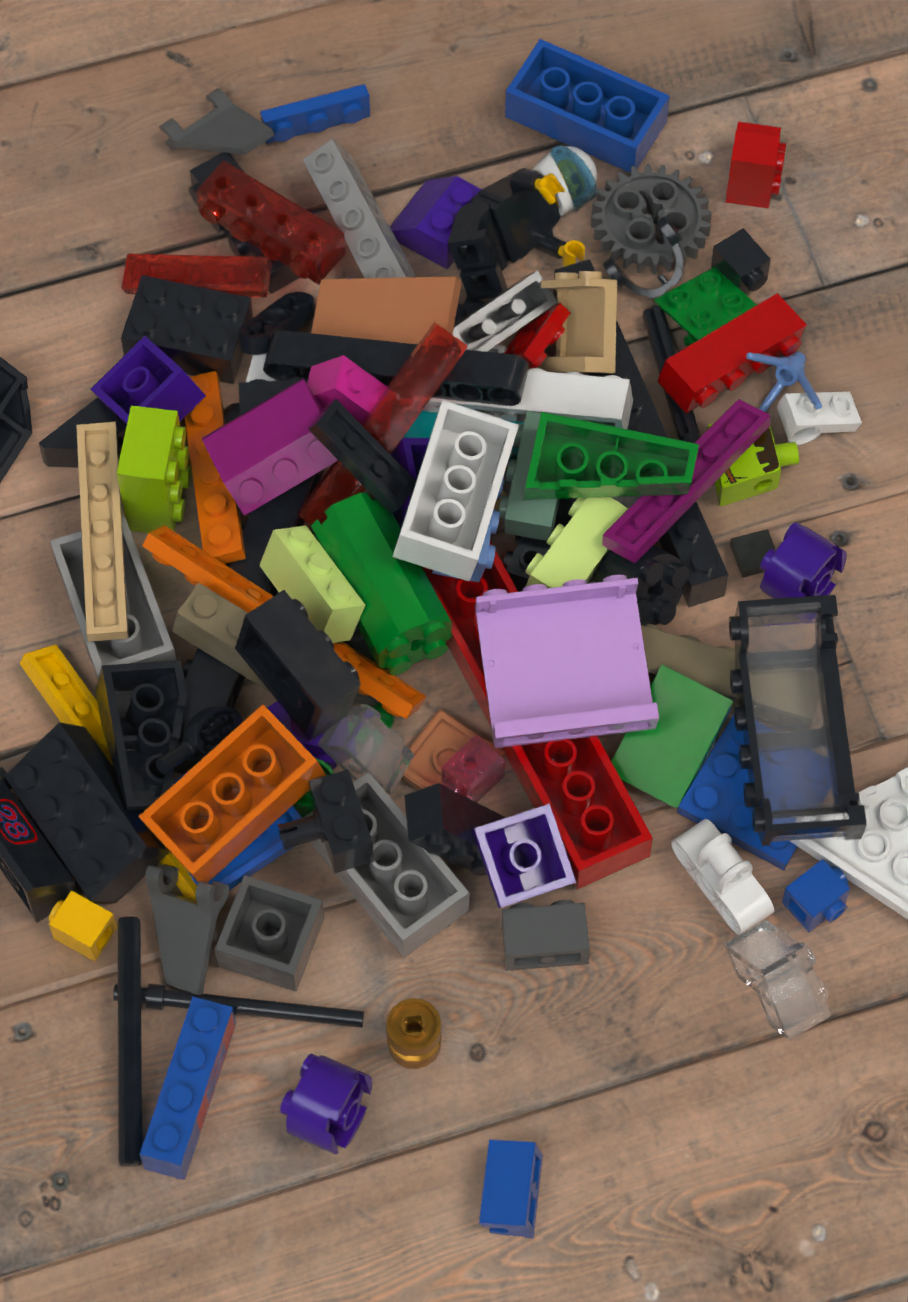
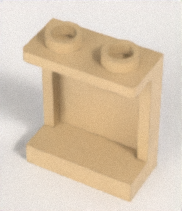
[538,271,617,374]

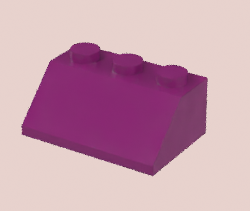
[202,379,338,516]

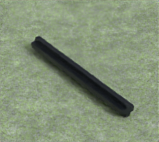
[118,916,142,1167]

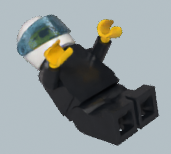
[448,145,597,301]

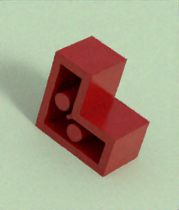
[725,121,786,209]

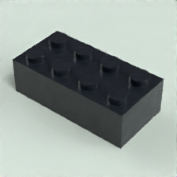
[4,722,170,903]

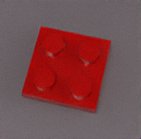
[503,303,571,369]

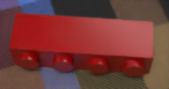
[657,293,807,414]

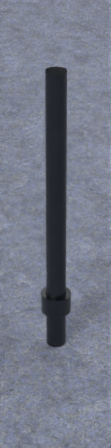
[113,983,364,1028]

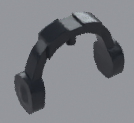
[602,216,685,298]

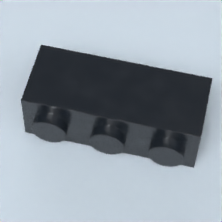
[404,783,506,876]

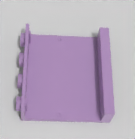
[475,575,659,748]

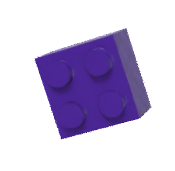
[90,336,206,425]

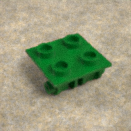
[654,267,757,347]

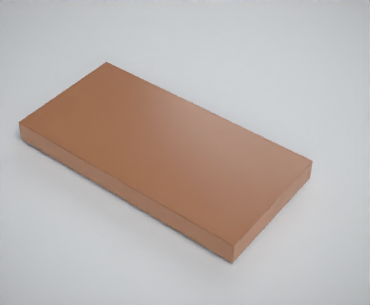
[311,276,462,348]

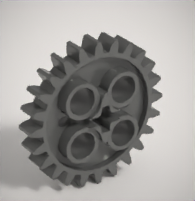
[591,164,712,274]

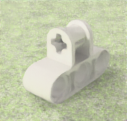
[671,819,774,935]

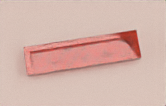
[121,254,272,298]

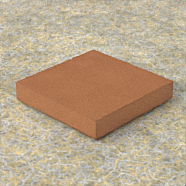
[393,709,505,800]

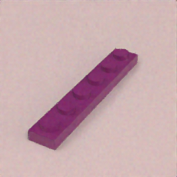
[602,399,771,563]

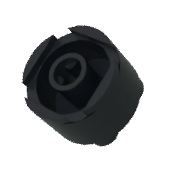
[594,545,690,626]

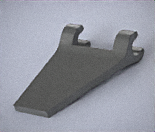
[159,88,274,155]
[145,864,229,995]

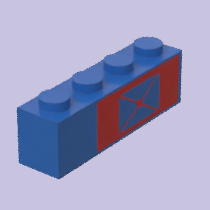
[140,997,236,1180]

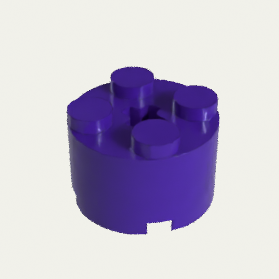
[760,522,847,617]
[280,1053,372,1155]

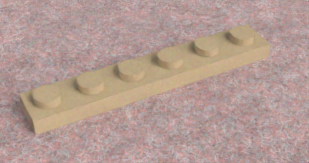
[76,422,129,642]

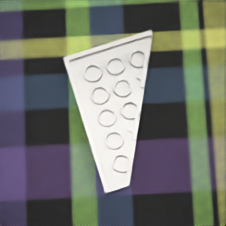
[786,767,908,920]

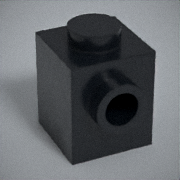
[711,228,771,293]

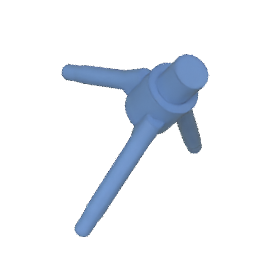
[746,352,822,412]

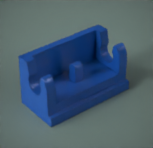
[479,1139,543,1238]

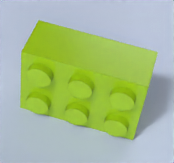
[116,405,192,533]

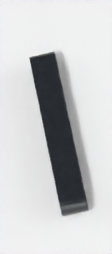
[263,331,529,406]

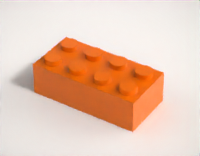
[138,704,325,883]

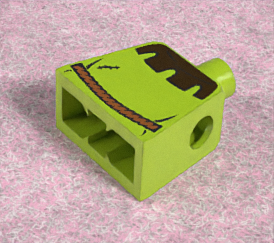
[707,424,799,506]

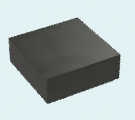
[730,529,776,578]

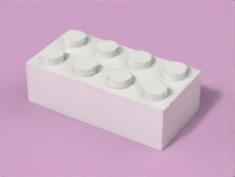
[392,400,519,582]

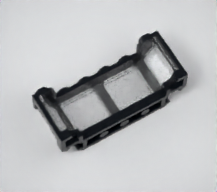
[729,595,867,846]

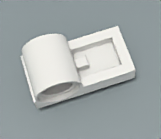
[777,392,862,445]

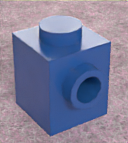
[782,859,850,932]

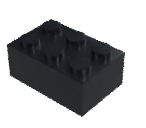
[121,275,253,384]
[235,590,361,741]

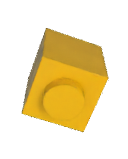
[49,890,117,962]

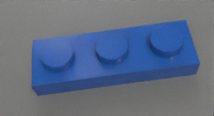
[260,84,370,144]

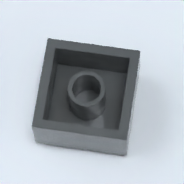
[215,875,324,992]

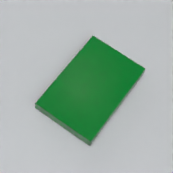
[611,665,735,809]

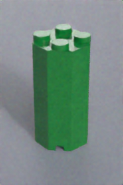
[311,493,452,675]

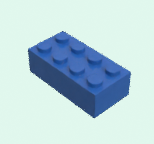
[505,39,670,173]

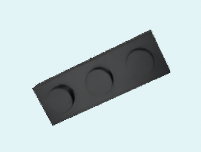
[308,399,416,514]

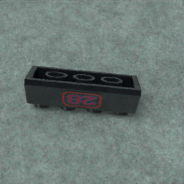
[0,766,78,923]

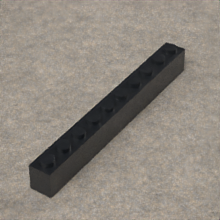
[553,259,729,608]
[174,469,325,774]

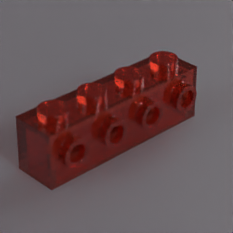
[196,160,346,285]

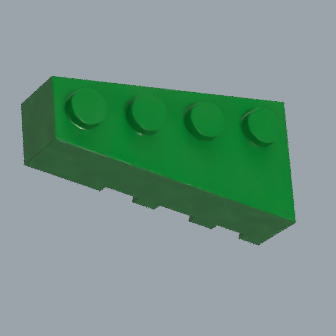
[524,412,699,500]

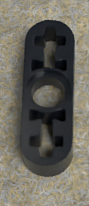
[239,292,315,355]

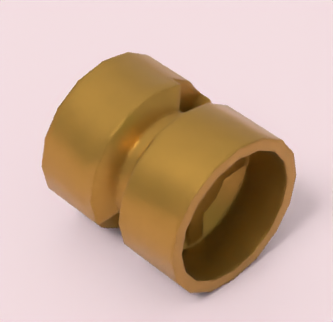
[386,998,441,1069]

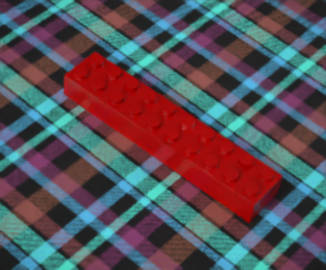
[421,541,653,890]

